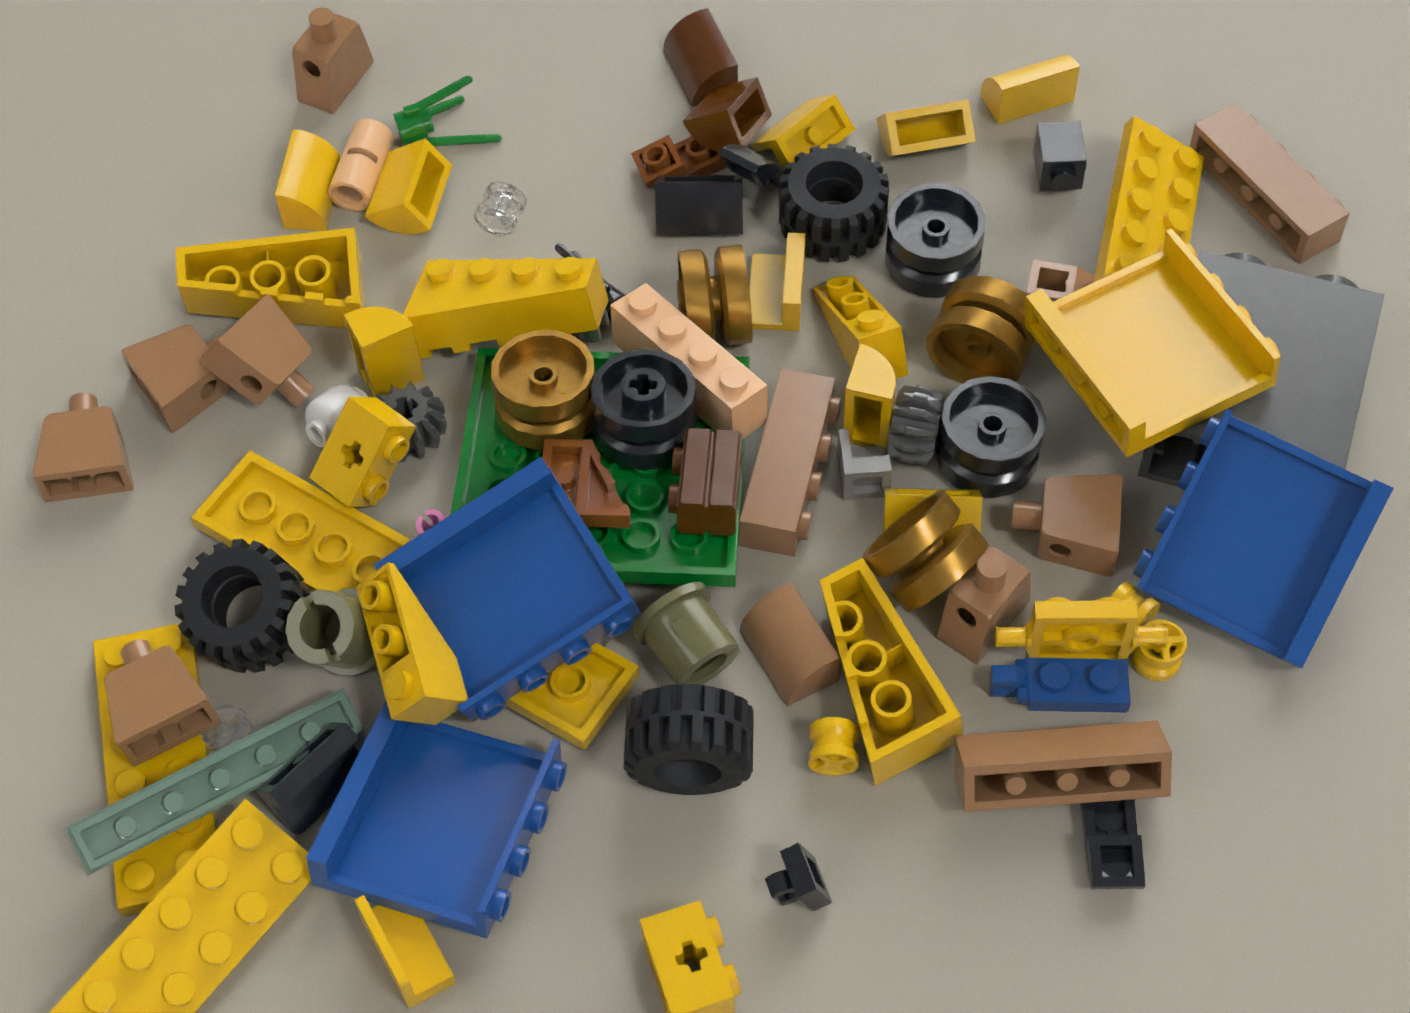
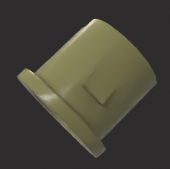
[632,582,740,685]
[285,588,377,677]

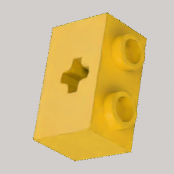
[309,397,416,508]
[639,900,742,1013]

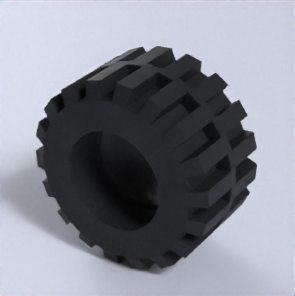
[779,144,889,262]
[174,539,310,673]
[623,684,754,795]

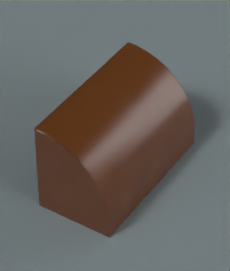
[663,8,738,107]
[683,77,772,152]

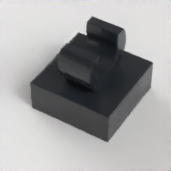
[765,843,832,911]

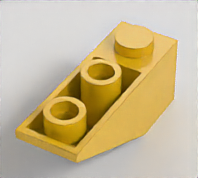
[813,276,909,379]
[356,562,468,725]

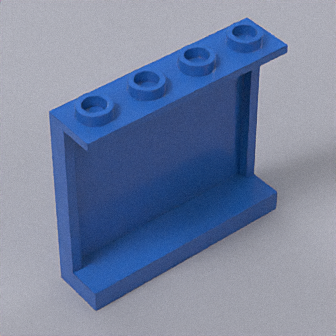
[1132,409,1394,668]
[374,457,642,722]
[306,700,567,939]

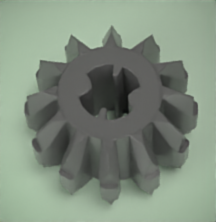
[376,381,447,462]
[886,385,945,465]

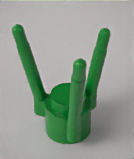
[393,75,502,147]

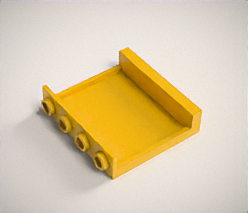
[1025,228,1281,458]

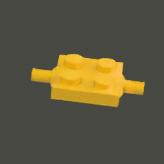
[994,597,1168,659]

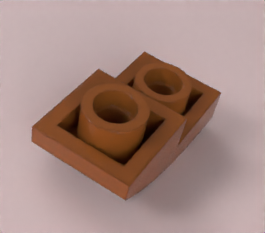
[631,135,727,188]

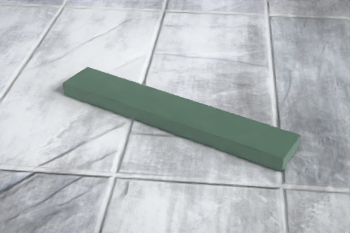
[63,688,366,876]

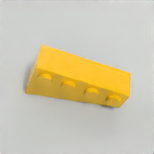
[175,227,366,329]
[403,257,609,359]
[819,557,963,786]

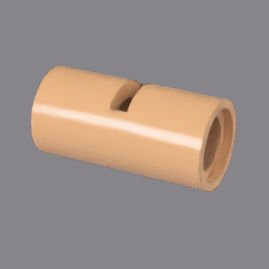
[328,119,394,212]

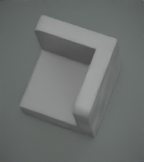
[837,429,892,500]

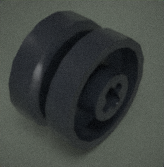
[885,183,986,298]
[591,349,697,471]
[936,376,1046,498]

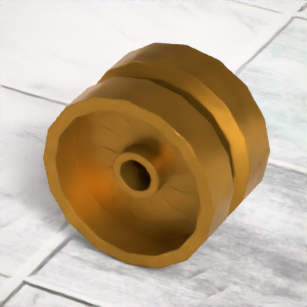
[676,244,753,345]
[926,275,1036,384]
[491,330,595,450]
[862,490,989,612]

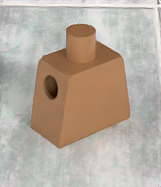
[292,7,374,114]
[198,293,316,408]
[121,325,229,433]
[33,393,134,503]
[1010,474,1123,577]
[937,546,1031,665]
[104,639,223,767]

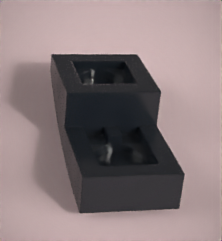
[719,144,785,189]
[1080,799,1146,889]

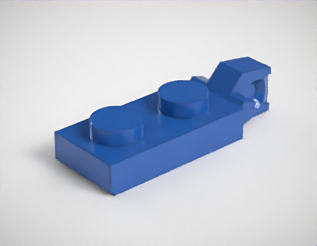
[989,658,1131,713]

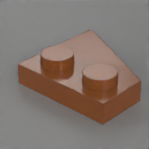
[542,439,631,528]

